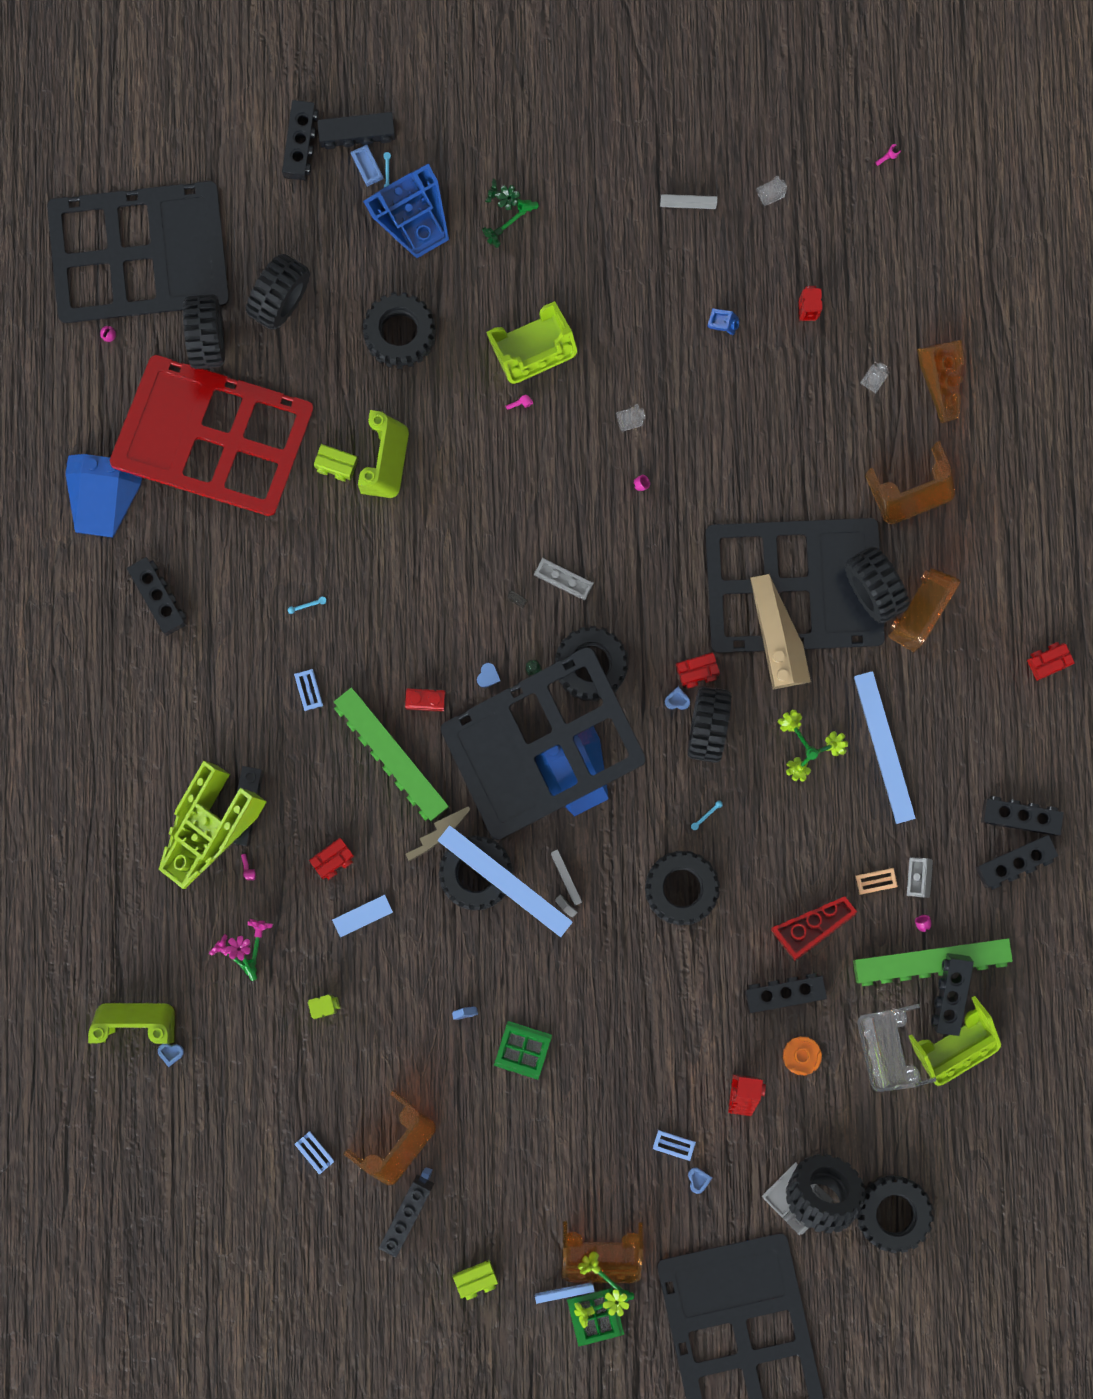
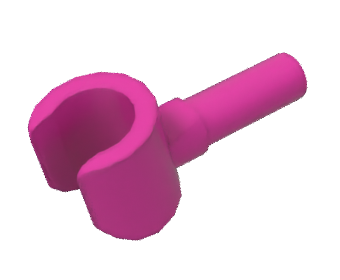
[875,144,901,166]
[506,395,533,410]
[241,854,255,880]

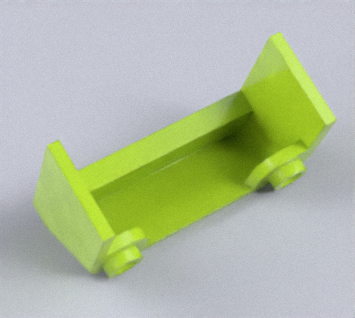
[909,996,1001,1086]

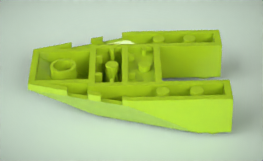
[159,761,267,889]

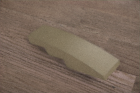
[406,806,471,862]

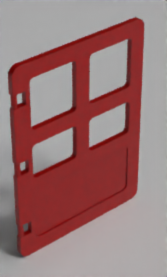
[110,355,313,516]

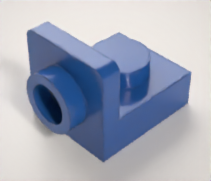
[707,308,739,335]

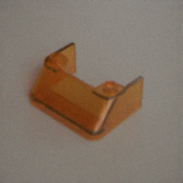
[865,441,955,524]
[888,568,961,652]
[344,1090,436,1185]
[562,1221,643,1283]

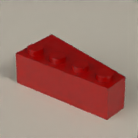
[728,1074,766,1116]

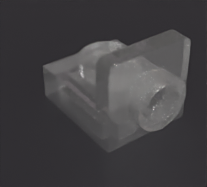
[756,176,787,206]
[860,362,890,394]
[616,404,646,432]

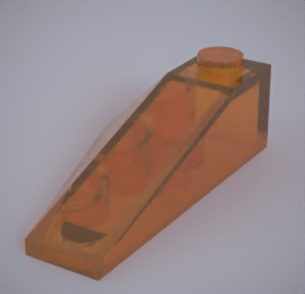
[917,340,964,423]

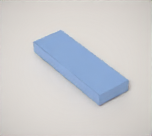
[332,895,393,937]
[535,1282,594,1304]

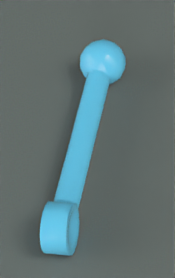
[383,152,391,187]
[288,597,326,614]
[691,801,723,830]

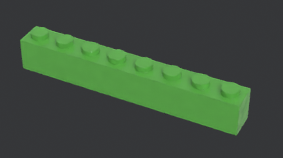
[334,687,449,822]
[853,939,1013,987]

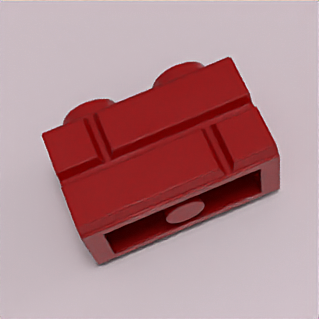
[799,286,822,321]
[1027,642,1075,681]
[676,652,720,689]
[405,688,445,712]
[309,838,355,880]

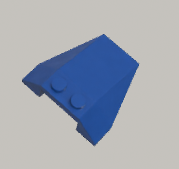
[363,164,449,258]
[66,454,142,538]
[535,726,609,816]

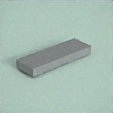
[660,194,717,209]
[534,558,594,601]
[551,849,582,906]

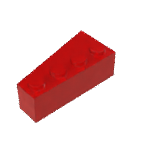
[771,896,857,961]

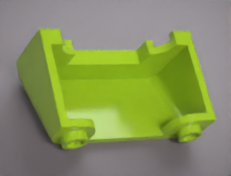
[486,301,577,384]
[358,410,409,498]
[88,1003,175,1044]

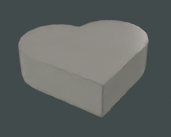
[555,894,578,917]

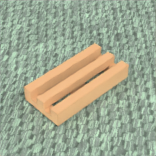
[855,868,898,895]

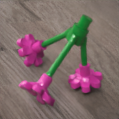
[208,919,273,981]

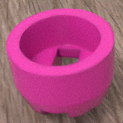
[100,326,116,342]
[633,475,650,491]
[915,915,931,932]

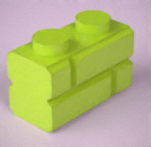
[314,444,358,482]
[308,995,340,1019]
[453,1260,498,1300]

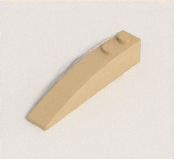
[750,574,811,689]

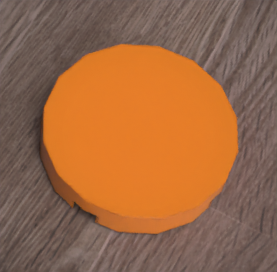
[783,1036,822,1076]

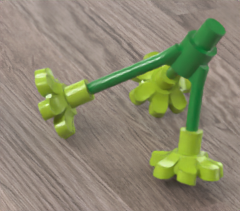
[778,710,848,782]
[574,1251,634,1328]

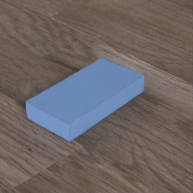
[350,145,384,187]

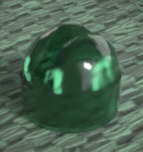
[526,660,542,675]

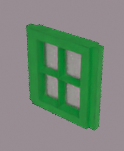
[494,1021,552,1080]
[567,1288,624,1347]

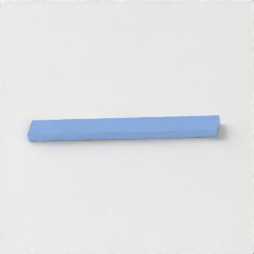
[854,671,916,824]
[438,825,572,937]

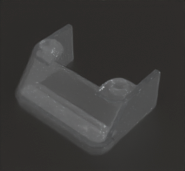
[857,1004,936,1092]

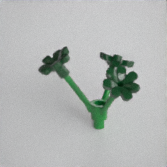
[482,179,538,248]

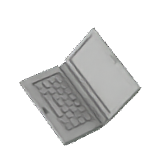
[761,1162,834,1235]

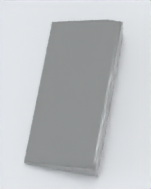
[907,857,933,898]

